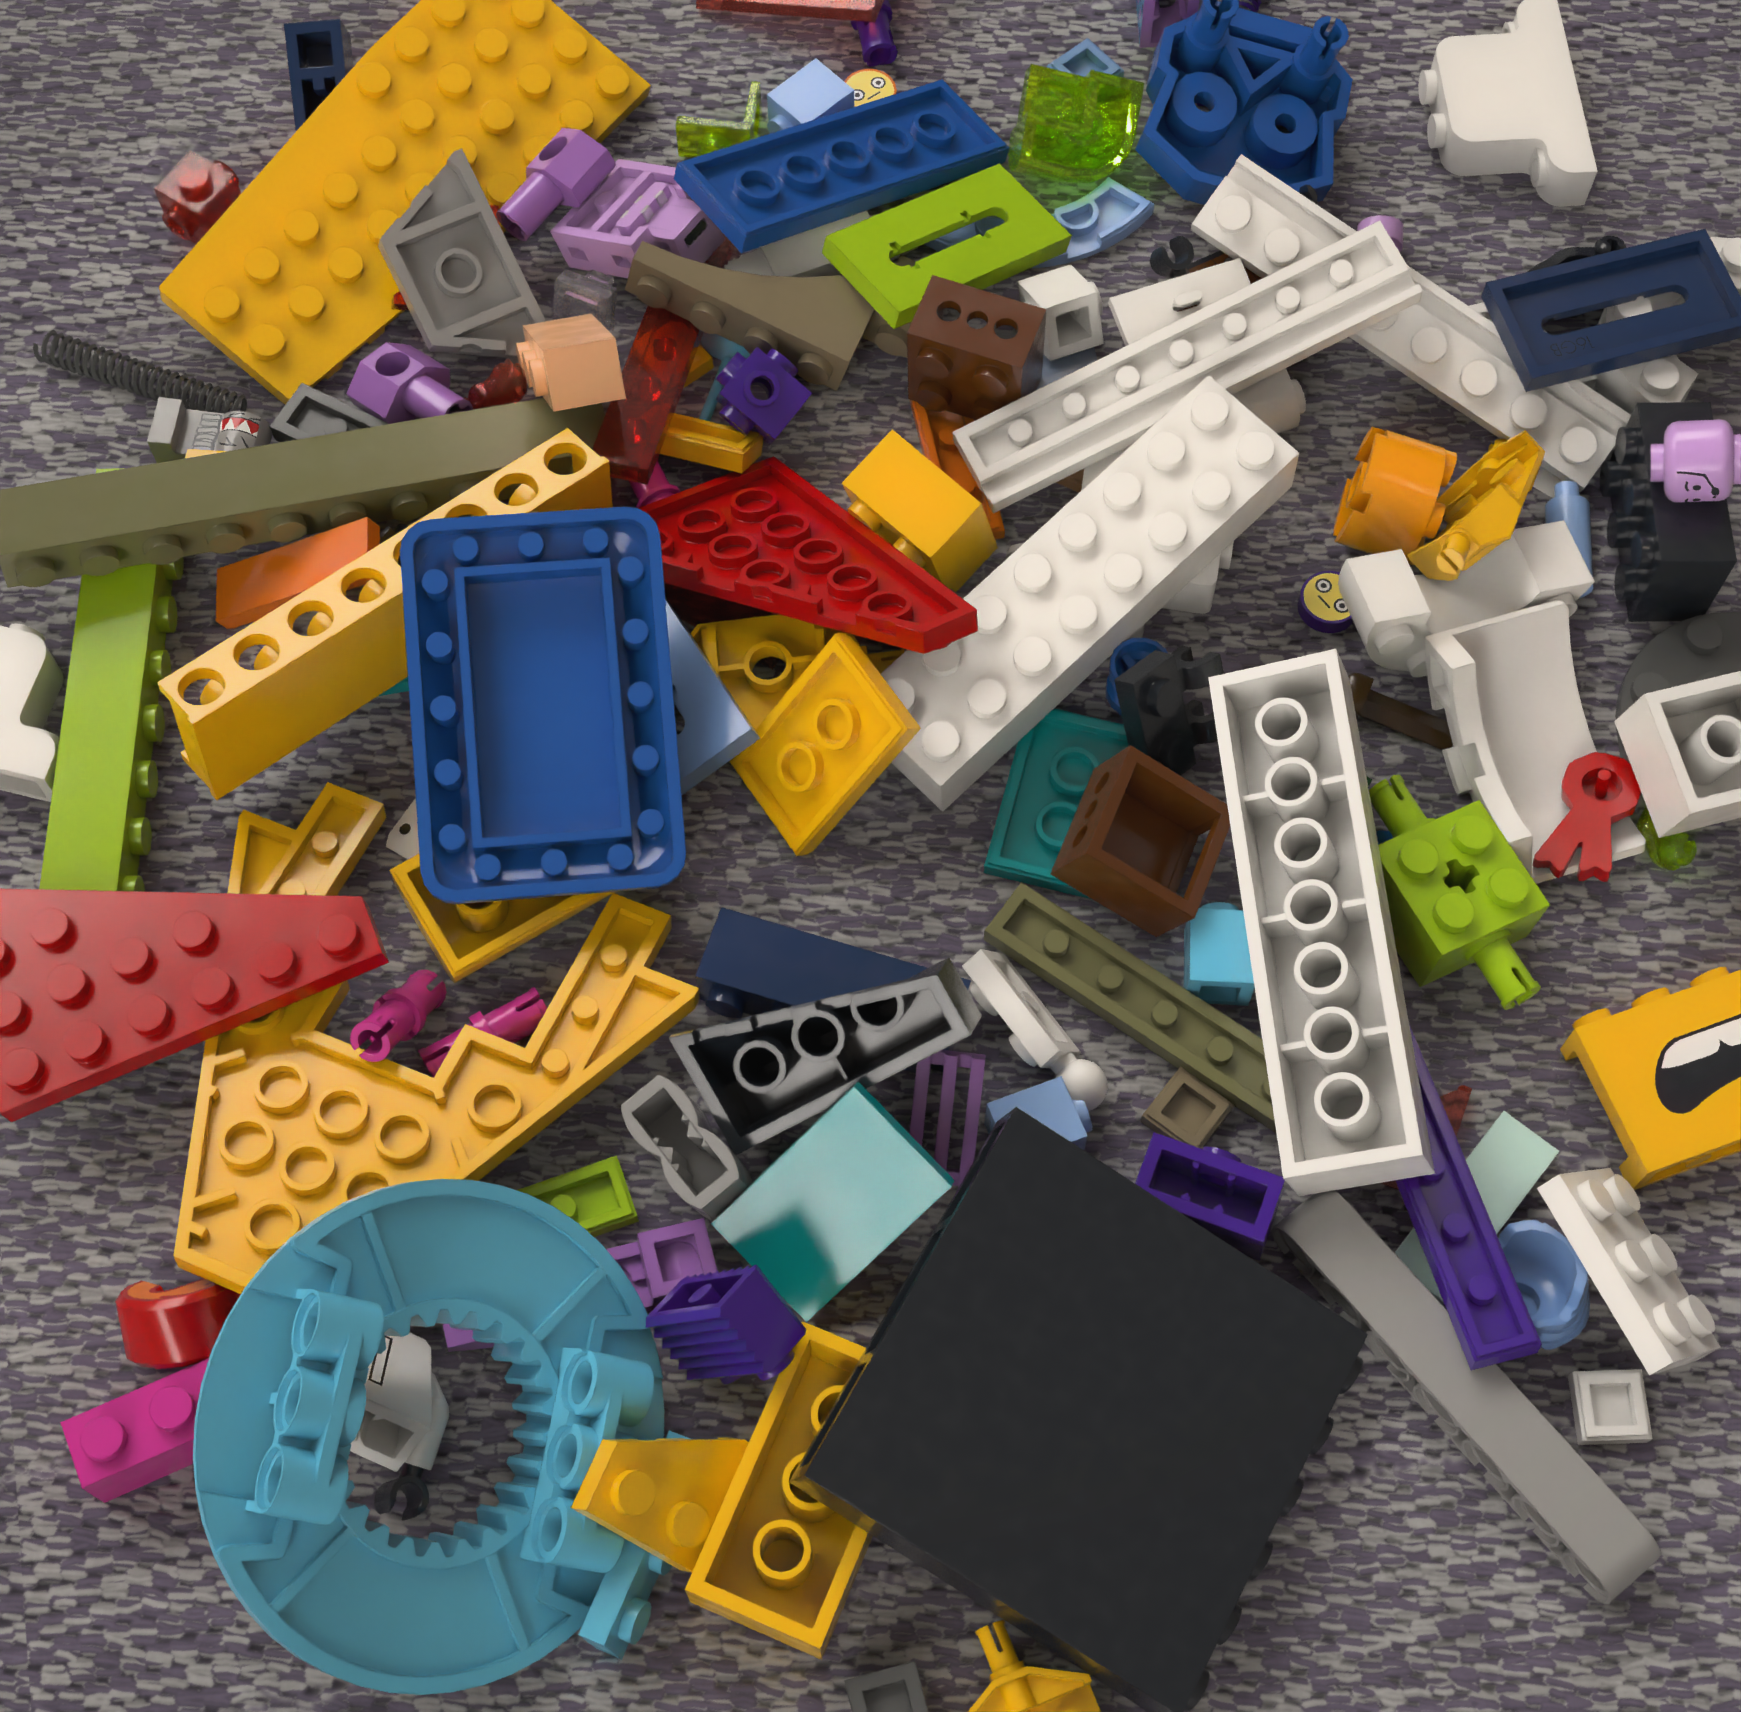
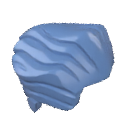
[1498,1220,1590,1350]

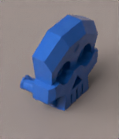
[1135,0,1353,205]

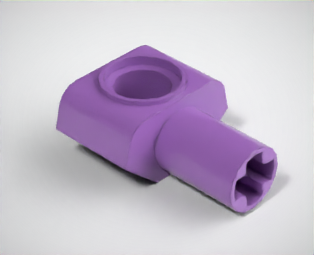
[496,128,616,241]
[346,342,473,424]

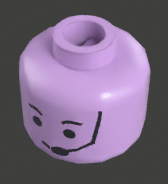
[1651,419,1741,502]

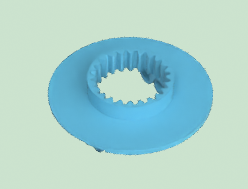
[193,1179,665,1695]

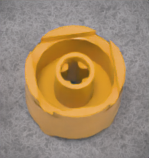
[1333,426,1457,566]

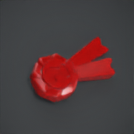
[1532,752,1641,882]

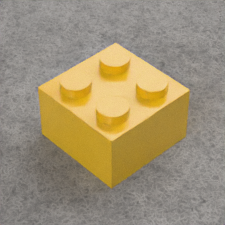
[842,429,998,592]

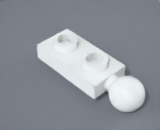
[962,949,1108,1111]

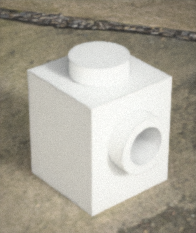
[1017,264,1104,361]

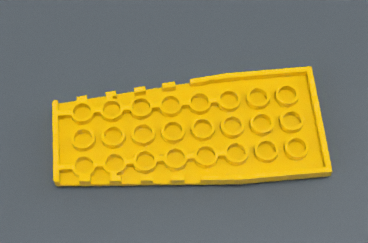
[159,0,651,405]

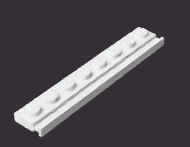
[1191,154,1631,492]
[953,221,1423,513]

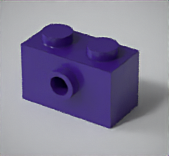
[1135,1132,1285,1261]

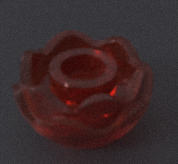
[463,358,528,410]

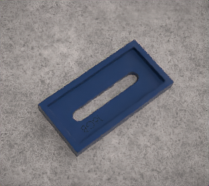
[1481,229,1741,392]

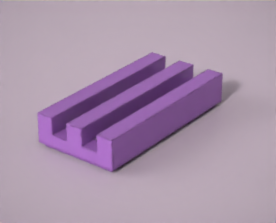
[910,1050,986,1188]

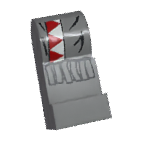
[147,397,272,463]

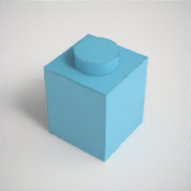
[1184,902,1255,1006]

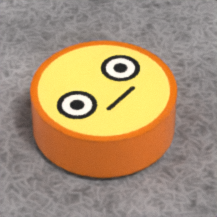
[844,69,897,107]

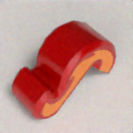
[115,1278,241,1369]

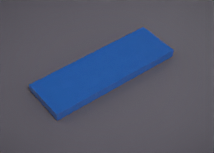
[674,79,1010,253]

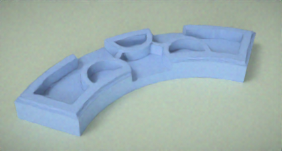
[924,177,1154,268]

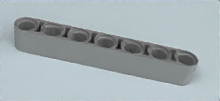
[1272,1190,1661,1605]

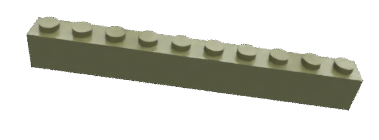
[0,398,615,588]

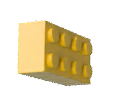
[685,1321,873,1660]

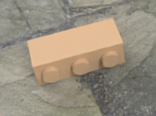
[516,314,626,412]

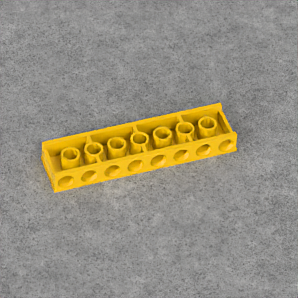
[157,428,613,800]

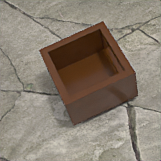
[907,275,1047,421]
[1050,745,1230,937]

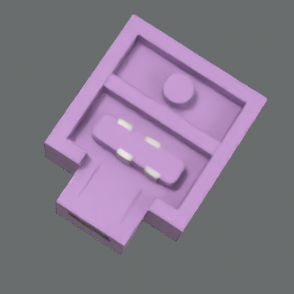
[550,159,725,279]

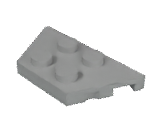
[378,148,546,358]

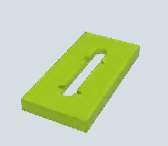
[822,163,1072,329]

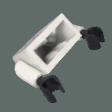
[350,1333,449,1521]

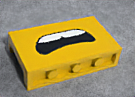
[1560,967,1741,1190]

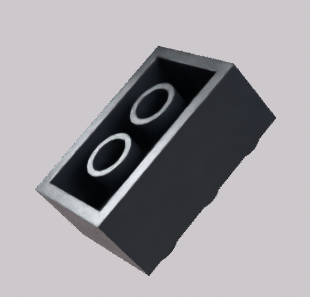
[1600,402,1737,622]

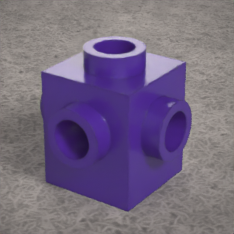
[715,347,812,445]

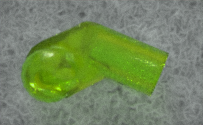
[1636,805,1697,871]

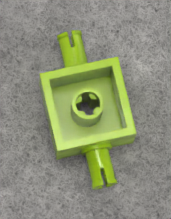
[1369,774,1550,1010]

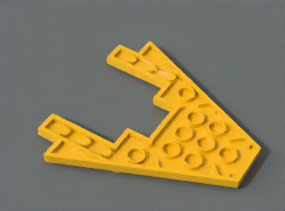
[173,782,699,1294]

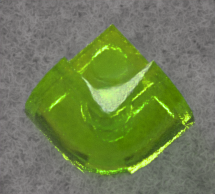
[1008,64,1144,184]

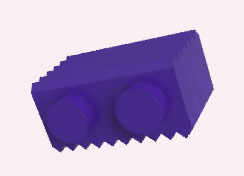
[646,1264,806,1384]

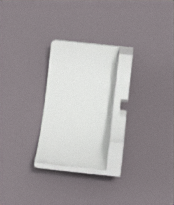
[1425,600,1646,884]

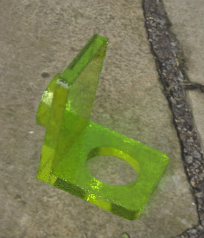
[675,81,762,158]

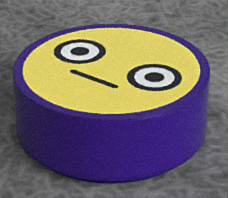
[1298,571,1353,633]

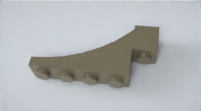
[625,241,916,391]

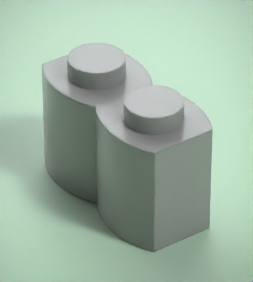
[621,1075,753,1222]

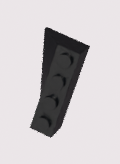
[669,957,982,1156]

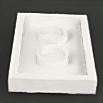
[1537,1168,1721,1376]

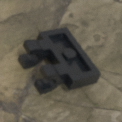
[1114,645,1224,776]

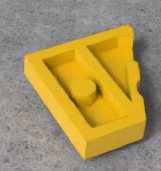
[571,1437,749,1573]

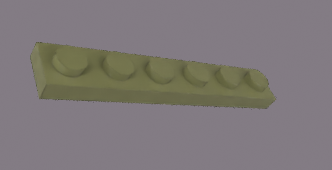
[984,882,1276,1133]

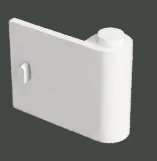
[1108,258,1306,434]

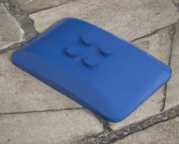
[400,507,686,904]

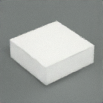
[1568,1369,1653,1445]

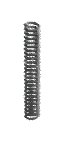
[33,330,247,414]

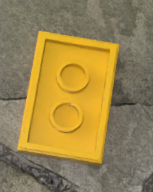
[729,633,921,856]

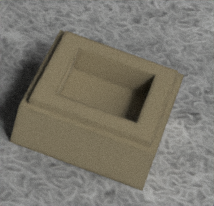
[1140,1066,1234,1149]

